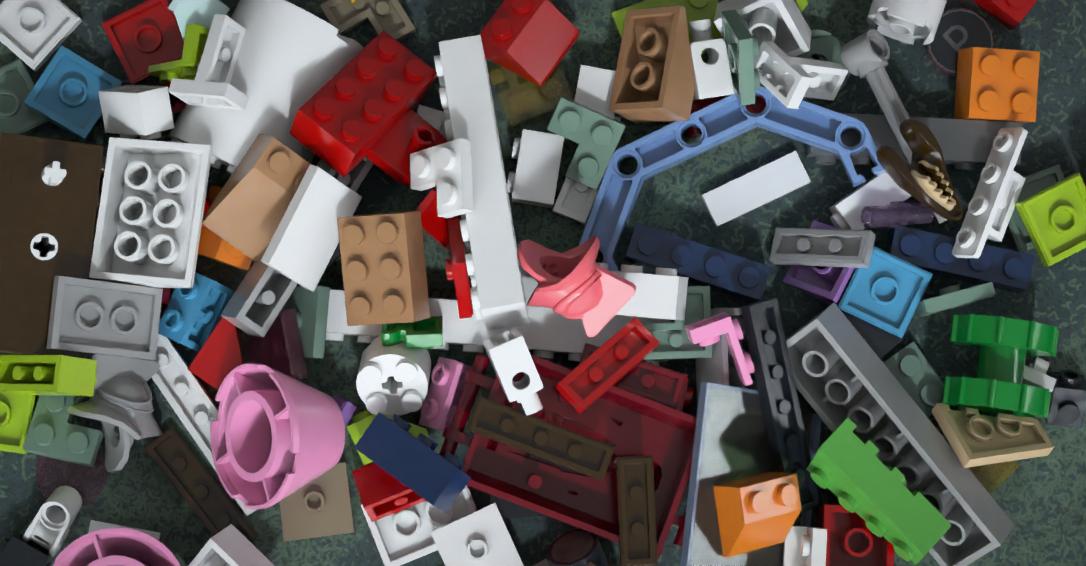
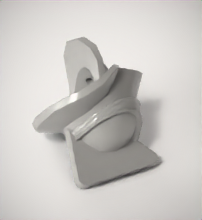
[66,353,163,473]

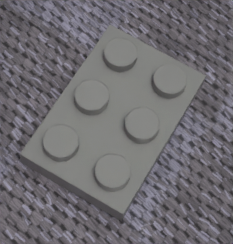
[46,276,163,360]

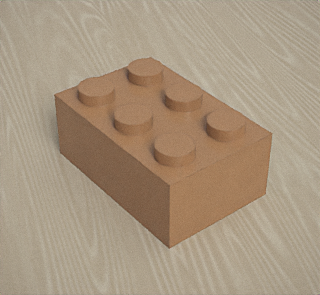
[337,210,430,326]

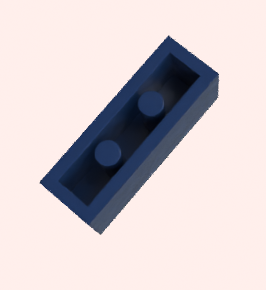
[354,412,472,513]

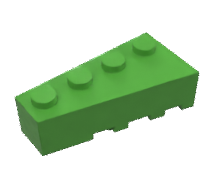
[807,417,952,565]

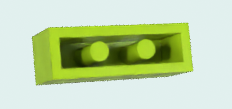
[0,355,97,397]

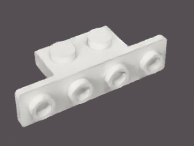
[952,127,1028,258]

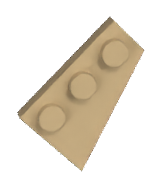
[931,403,1054,468]

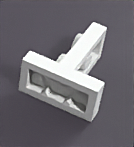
[168,14,249,110]
[754,41,849,109]

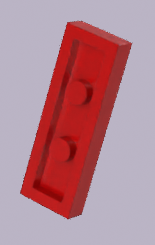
[556,317,660,414]

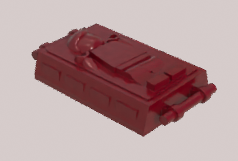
[439,354,724,558]

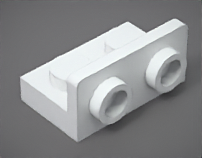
[783,526,827,566]

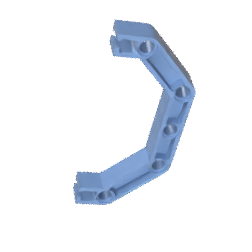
[579,86,886,272]

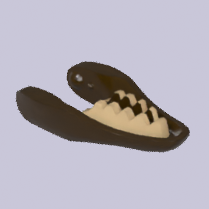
[876,119,964,221]

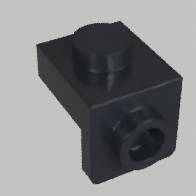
[1045,370,1086,428]

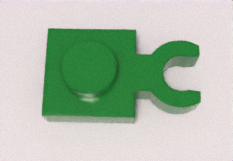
[381,316,443,349]

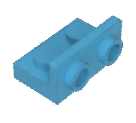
[158,272,234,352]

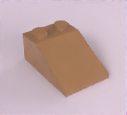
[609,5,695,123]
[202,134,310,263]

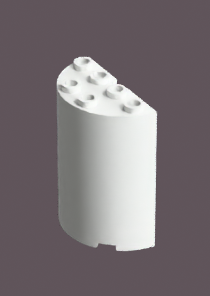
[168,0,364,175]

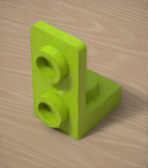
[148,23,210,84]

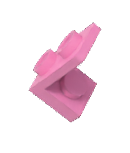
[684,312,755,386]

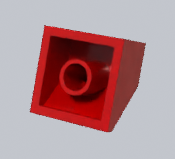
[479,0,580,87]

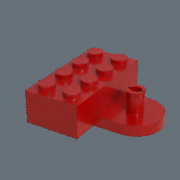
[289,30,447,187]

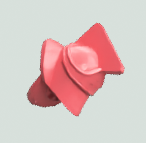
[517,236,636,337]

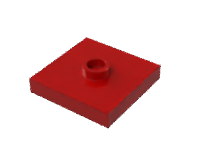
[101,0,184,85]
[445,218,474,319]

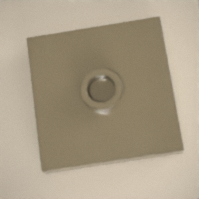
[279,462,355,541]

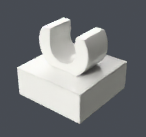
[1022,357,1057,392]

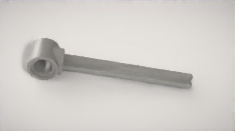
[840,29,948,224]

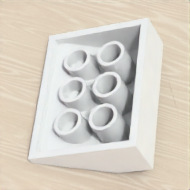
[89,137,213,288]

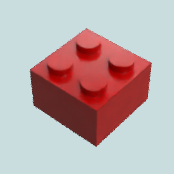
[817,504,894,566]

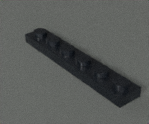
[741,298,821,514]

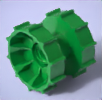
[942,314,1059,418]

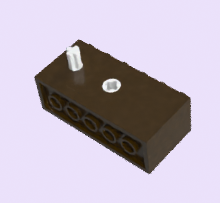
[0,132,107,358]

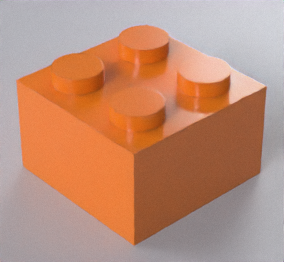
[954,47,1040,123]

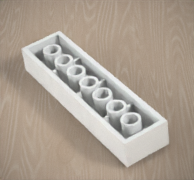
[434,35,530,331]

